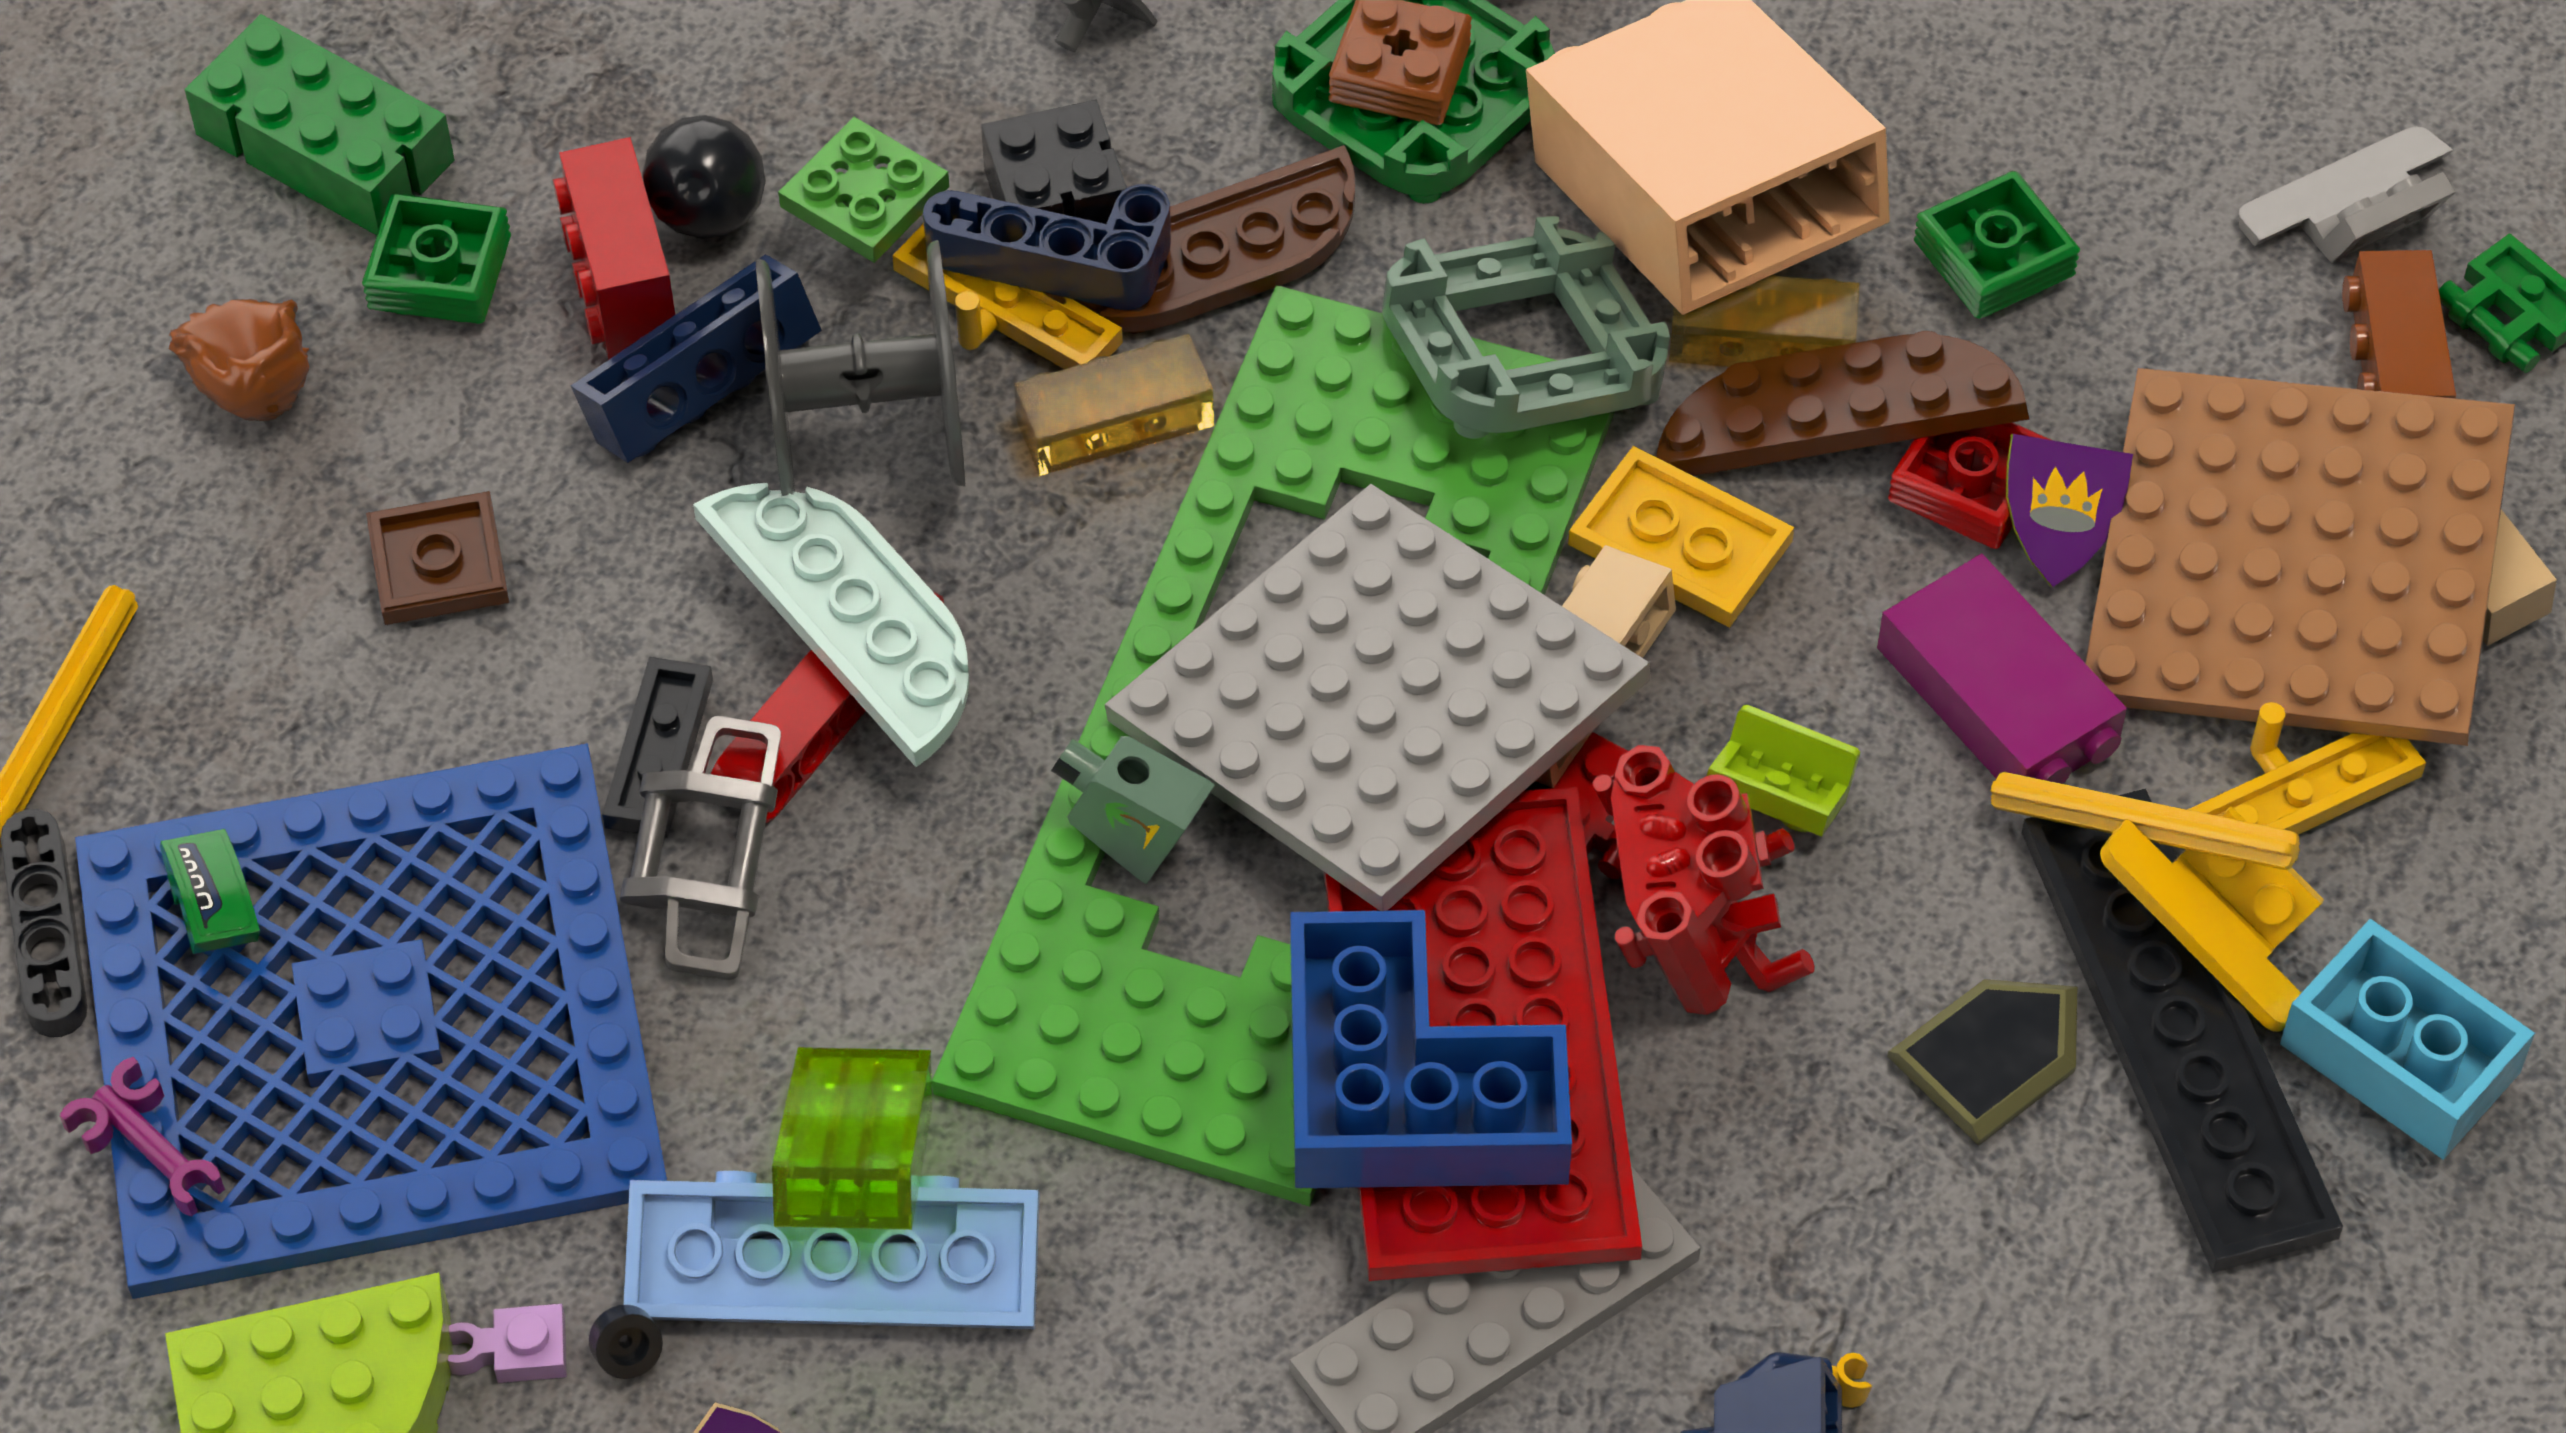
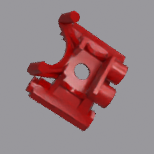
[1593,745,1815,1015]

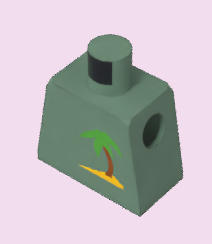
[1051,736,1215,884]

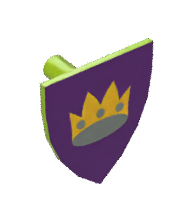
[2006,434,2133,587]

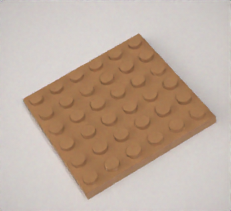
[2085,368,2515,746]

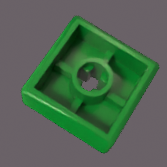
[1914,171,2080,319]
[362,194,511,324]

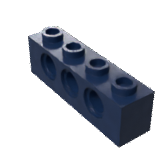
[570,254,822,463]

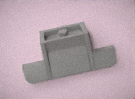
[2238,127,2455,263]

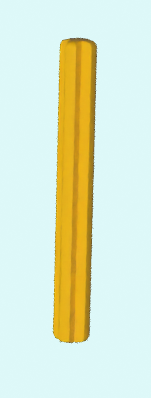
[0,585,138,848]
[1990,772,2300,870]

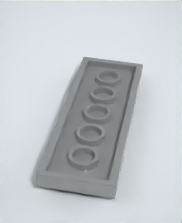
[1289,1166,1701,1433]

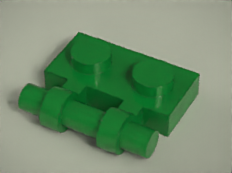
[2439,233,2566,373]

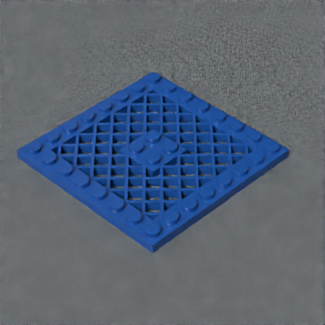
[75,743,667,1299]

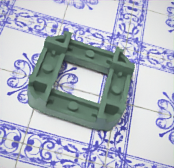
[1382,216,1670,439]

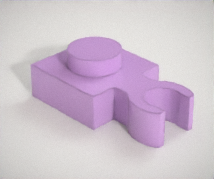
[448,1304,566,1383]

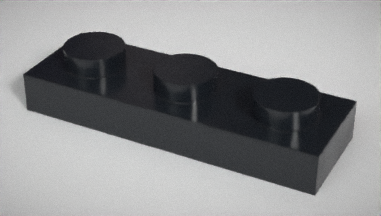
[602,657,713,838]

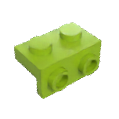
[1707,705,1860,837]

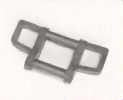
[620,716,781,980]

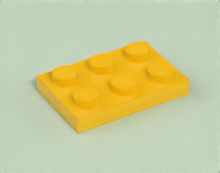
[1568,446,1794,628]

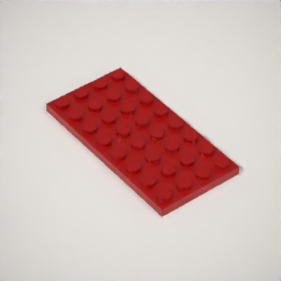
[1324,787,1642,1281]

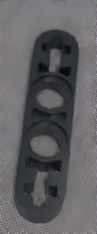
[1,809,88,1037]

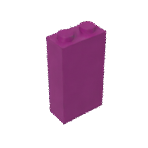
[1877,553,2127,784]

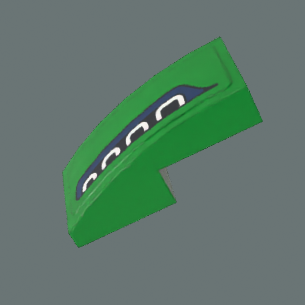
[160,829,260,954]

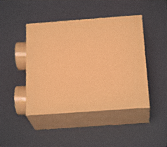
[1526,0,1890,315]

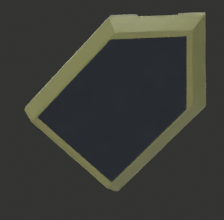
[1887,979,2078,1146]

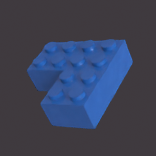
[1290,910,1572,1188]

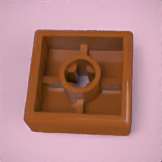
[1329,0,1472,125]

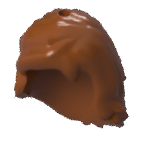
[169,299,309,421]

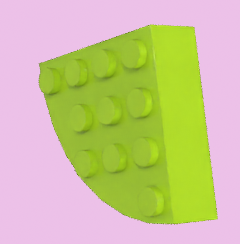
[165,1272,453,1433]

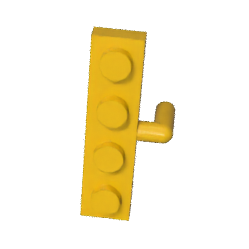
[892,223,1123,382]
[2185,702,2426,850]

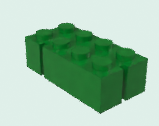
[184,14,455,236]

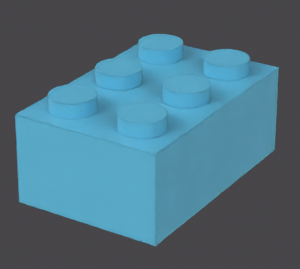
[2280,919,2535,1160]

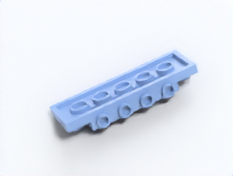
[624,1171,1040,1329]

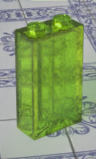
[772,1047,932,1230]

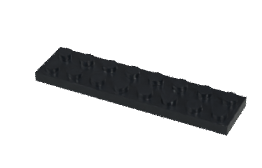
[2022,788,2343,1273]

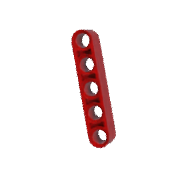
[711,591,944,823]

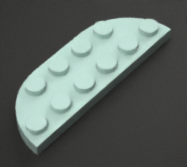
[693,483,969,767]

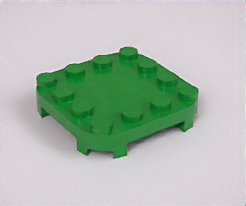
[1272,0,1555,204]

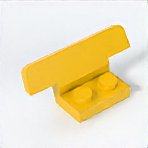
[2100,806,2324,1032]

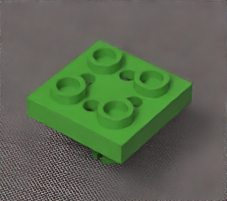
[778,117,950,263]

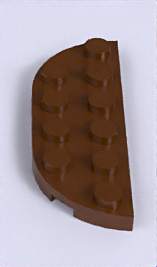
[1044,145,1355,334]
[1657,331,2030,476]

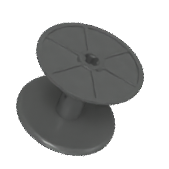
[756,240,965,496]

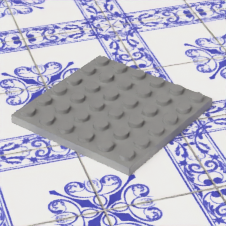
[1105,484,1651,911]

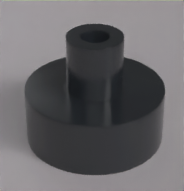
[589,1305,663,1379]

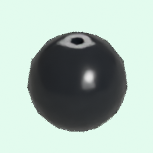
[642,115,766,239]

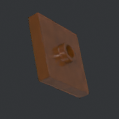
[366,491,510,625]

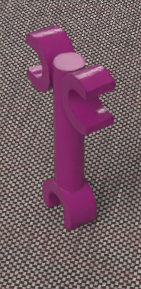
[59,1057,225,1217]

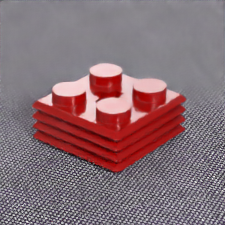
[1888,422,2051,549]

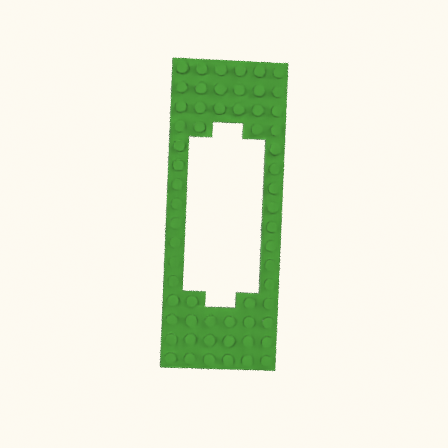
[932,285,1615,1207]

